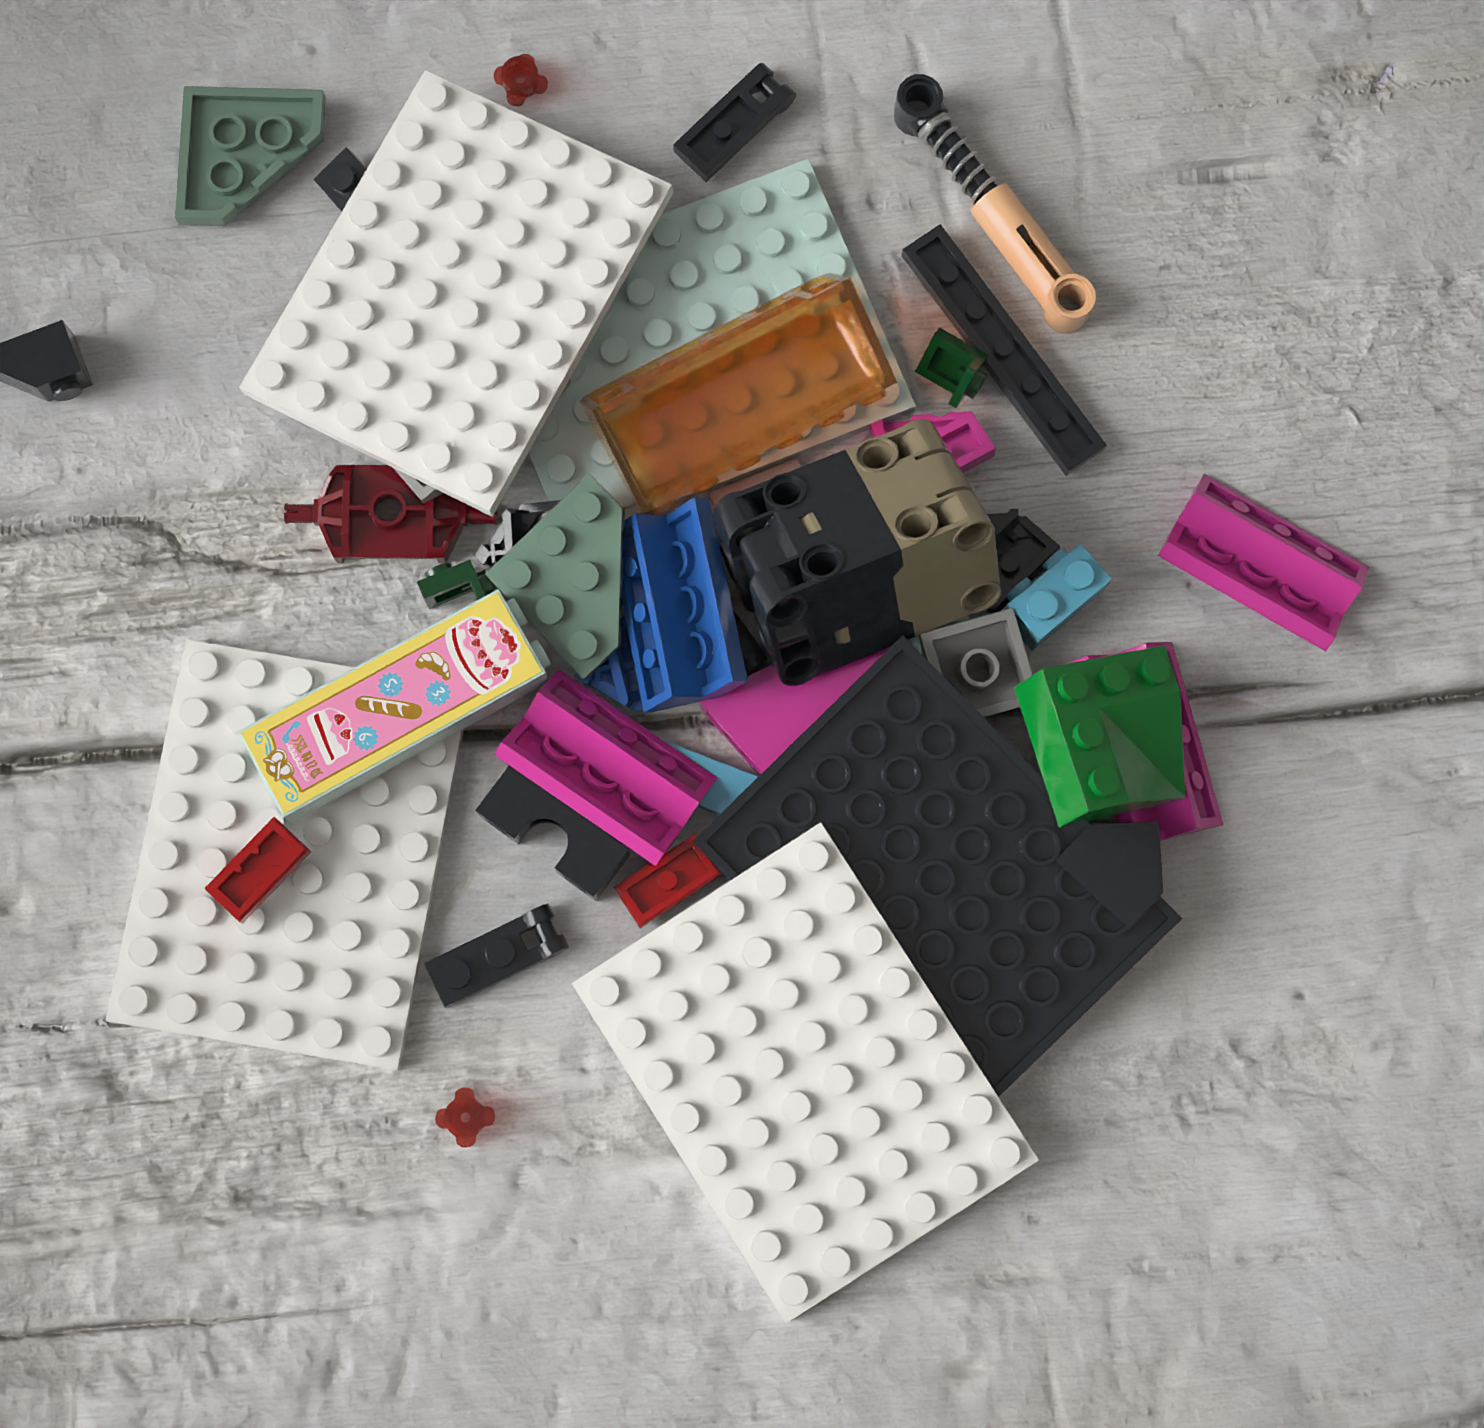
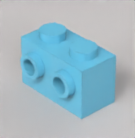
[1005,543,1112,651]

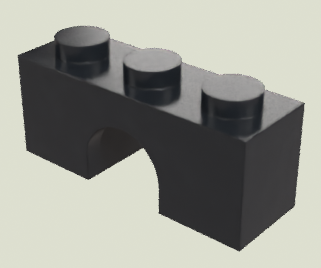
[475,766,630,901]

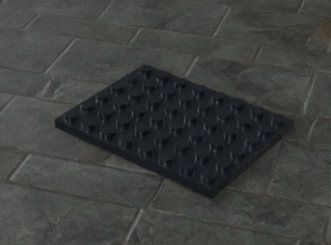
[692,635,1183,1097]

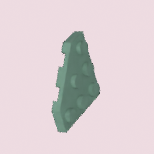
[175,86,326,226]
[485,474,625,679]

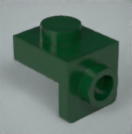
[915,327,988,408]
[417,560,494,609]

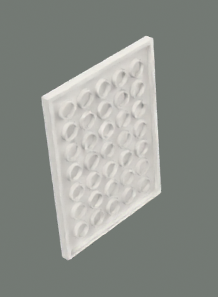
[239,70,674,517]
[106,640,464,1071]
[571,822,1039,1324]

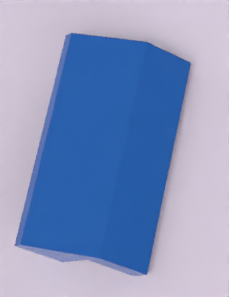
[621,497,748,713]

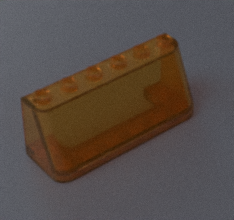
[580,273,897,515]

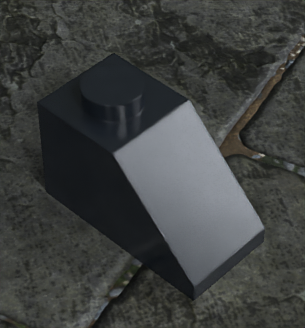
[0,320,93,402]

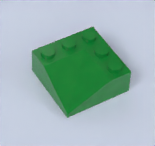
[1014,645,1185,828]

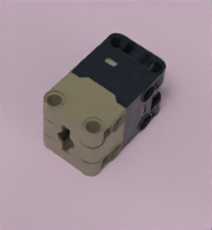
[713,419,1002,686]

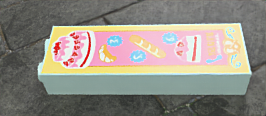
[237,589,551,823]

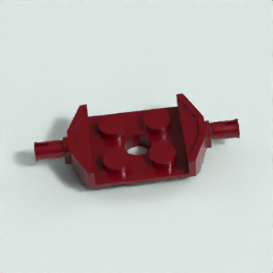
[284,465,498,563]

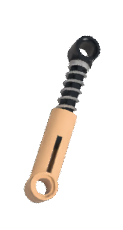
[894,74,1096,334]

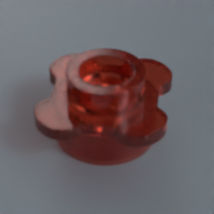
[493,54,548,107]
[435,1087,495,1148]

